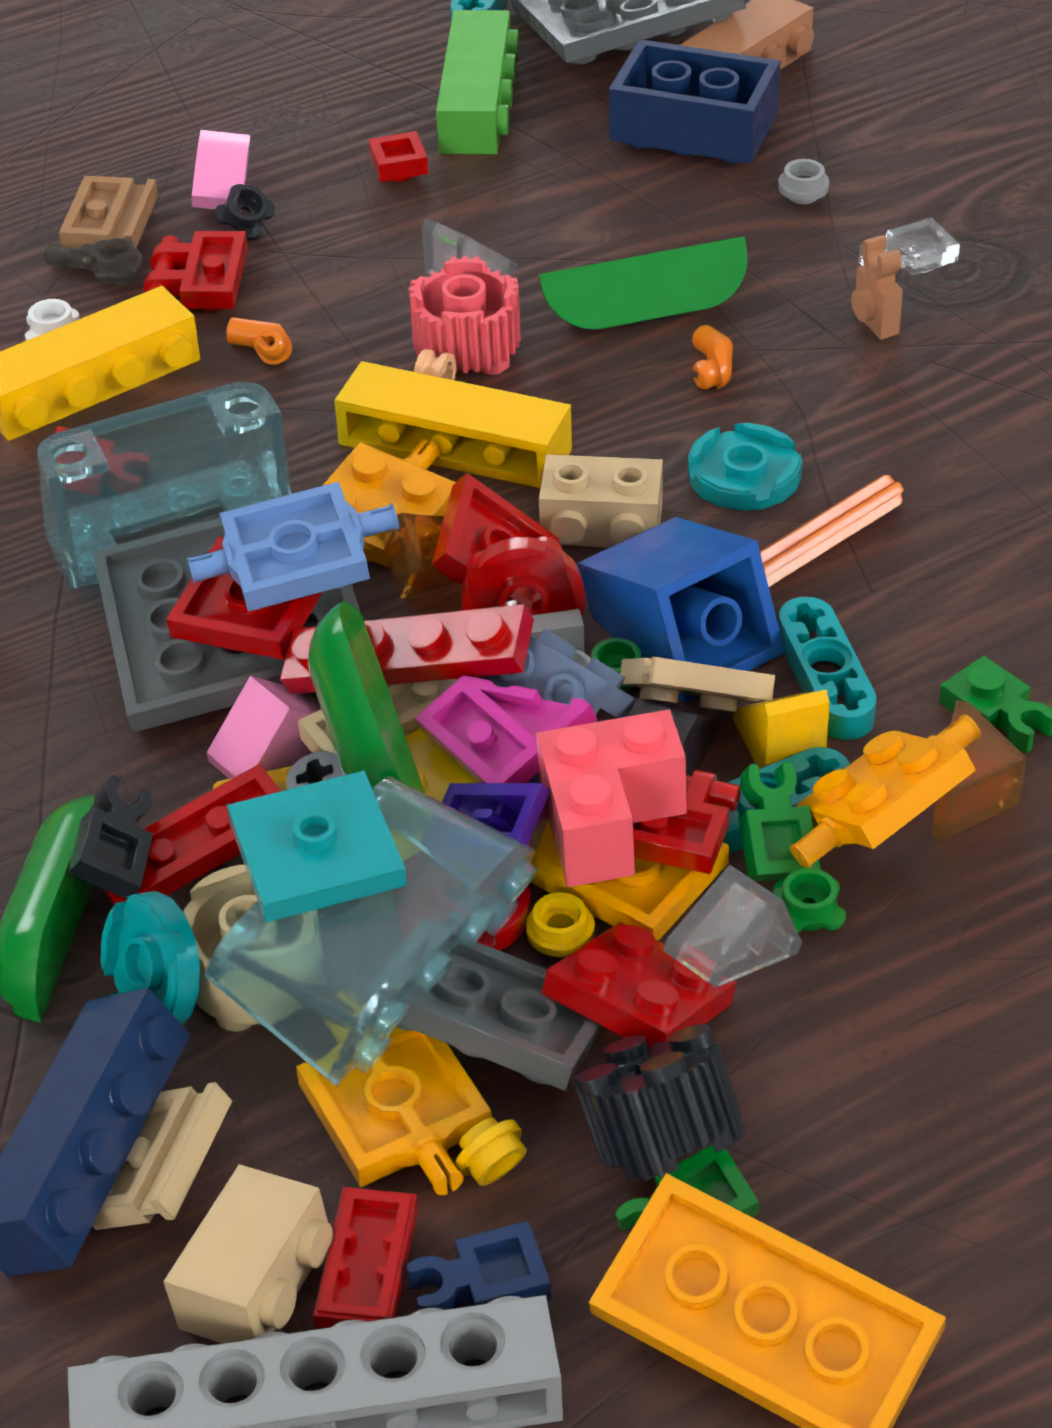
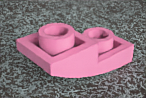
[192,130,250,212]

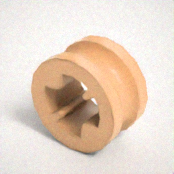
[414,349,456,380]

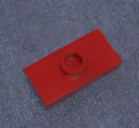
[313,1187,419,1330]

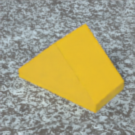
[732,689,830,769]

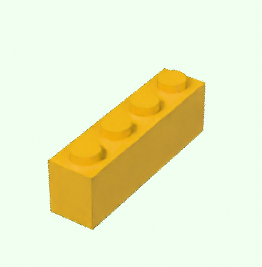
[0,286,200,441]
[334,361,572,489]

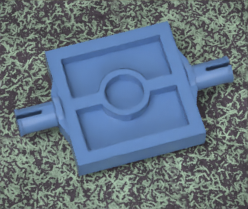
[187,482,399,611]

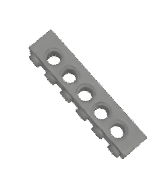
[68,1295,563,1428]

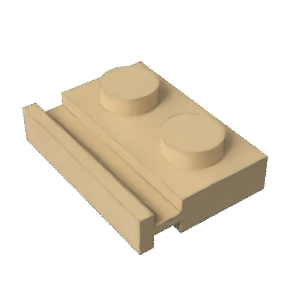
[620,657,775,713]
[92,1082,232,1230]

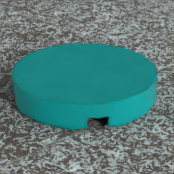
[687,423,803,511]
[101,891,200,1025]

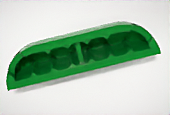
[538,236,748,330]
[308,601,436,832]
[0,795,95,1023]

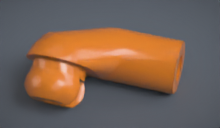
[227,317,293,365]
[692,325,733,390]

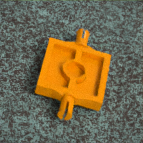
[322,439,456,573]
[790,714,981,868]
[296,1000,492,1195]

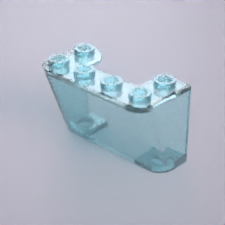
[37,382,291,590]
[205,776,538,1087]

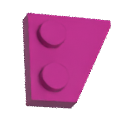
[415,675,598,783]

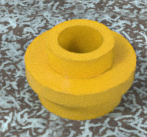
[526,892,595,957]
[455,1117,527,1186]

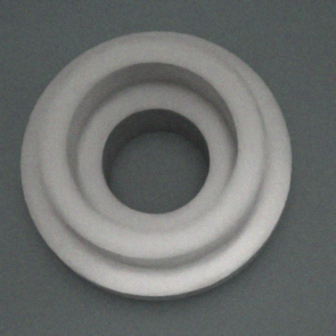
[778,159,829,204]

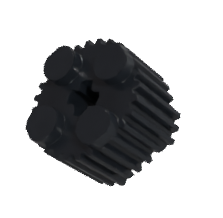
[574,1024,746,1182]

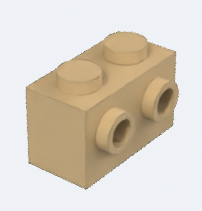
[539,454,663,548]
[163,1164,332,1344]

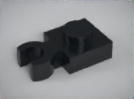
[68,775,153,899]

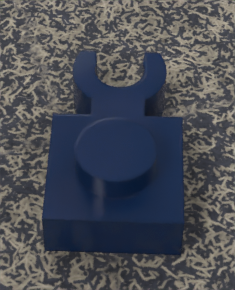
[406,1221,551,1310]

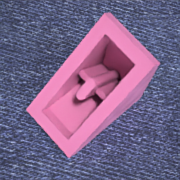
[207,676,321,779]

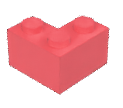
[536,709,687,887]

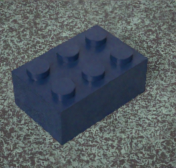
[609,39,781,164]

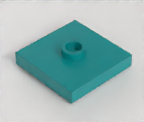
[227,771,407,923]

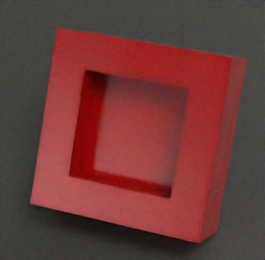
[368,131,429,182]

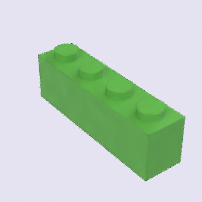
[436,10,519,154]

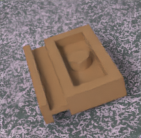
[59,176,158,254]

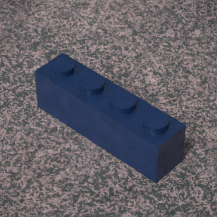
[0,988,190,1276]

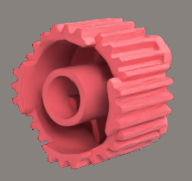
[409,256,521,375]

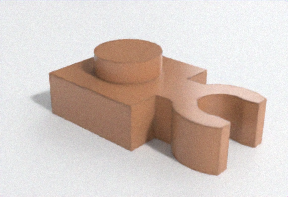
[851,235,903,340]

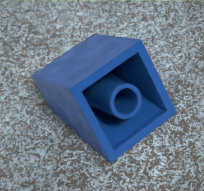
[577,517,785,703]

